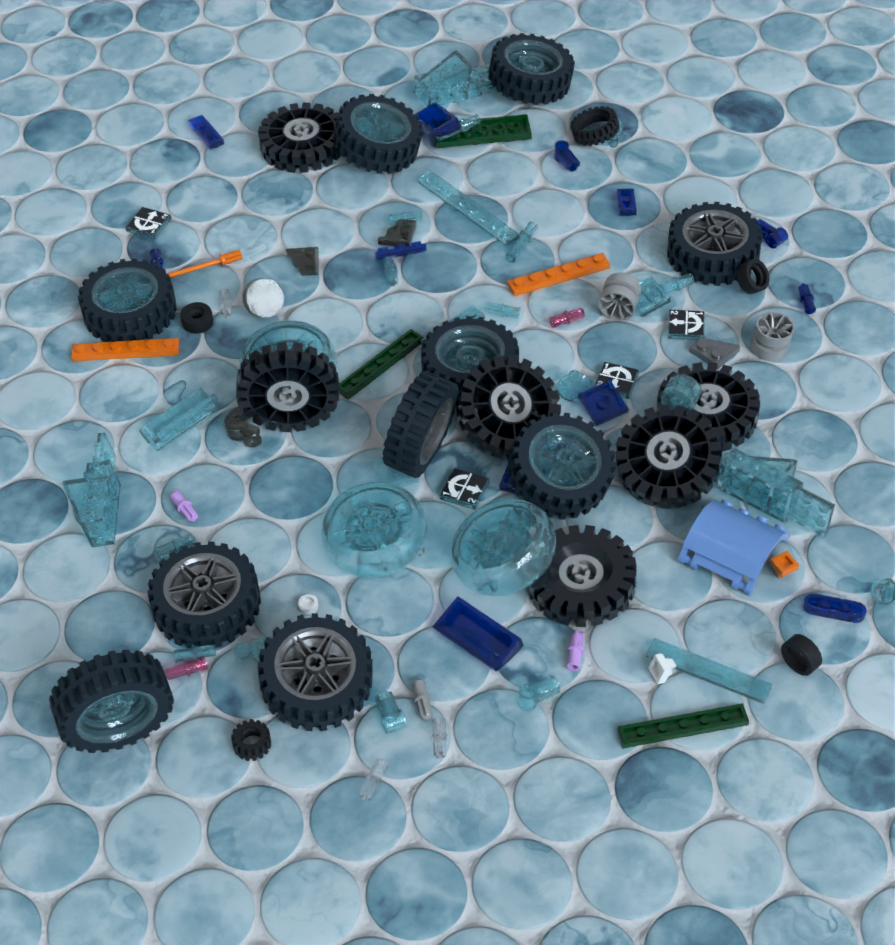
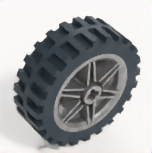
[667,202,762,286]
[382,371,459,478]
[147,541,261,649]
[258,613,373,732]

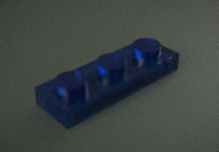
[188,115,224,150]
[374,241,427,261]

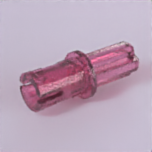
[549,308,585,328]
[165,656,208,680]

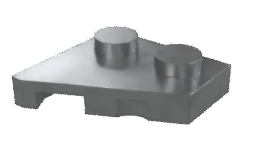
[689,338,740,369]

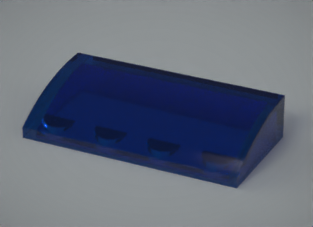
[415,102,462,137]
[432,596,524,672]

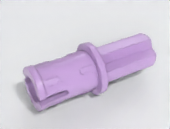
[170,491,198,522]
[567,631,584,671]

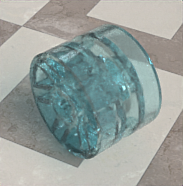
[661,374,702,413]

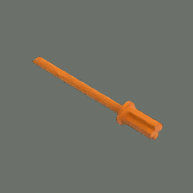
[168,250,243,278]

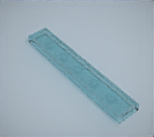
[646,638,772,704]

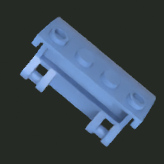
[677,499,790,596]

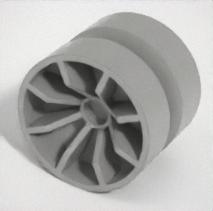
[598,273,641,321]
[750,312,795,361]

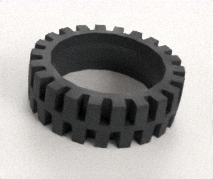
[570,106,620,146]

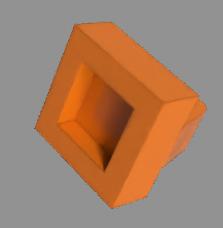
[770,551,799,578]

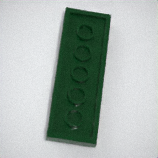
[433,114,532,148]

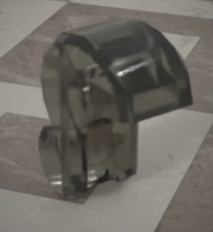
[224,407,262,448]

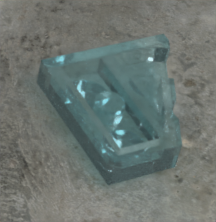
[639,276,671,317]

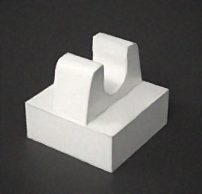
[648,653,676,684]

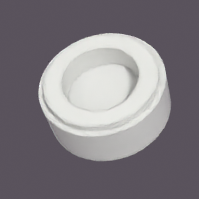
[298,594,319,615]

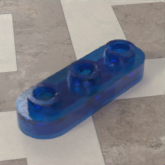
[803,593,867,623]

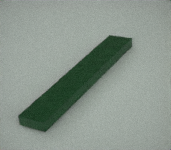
[339,329,424,400]
[617,703,749,749]

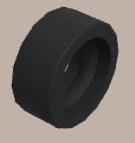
[737,259,769,294]
[781,634,822,676]

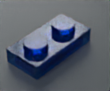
[617,188,637,216]

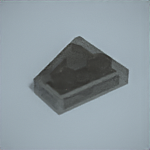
[378,219,417,248]
[286,247,319,276]

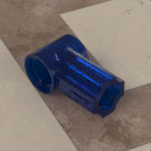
[554,140,580,172]
[757,219,788,249]

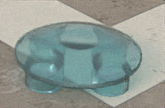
[557,370,594,402]

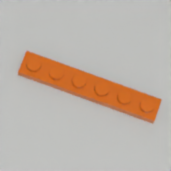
[507,253,610,296]
[71,338,180,361]

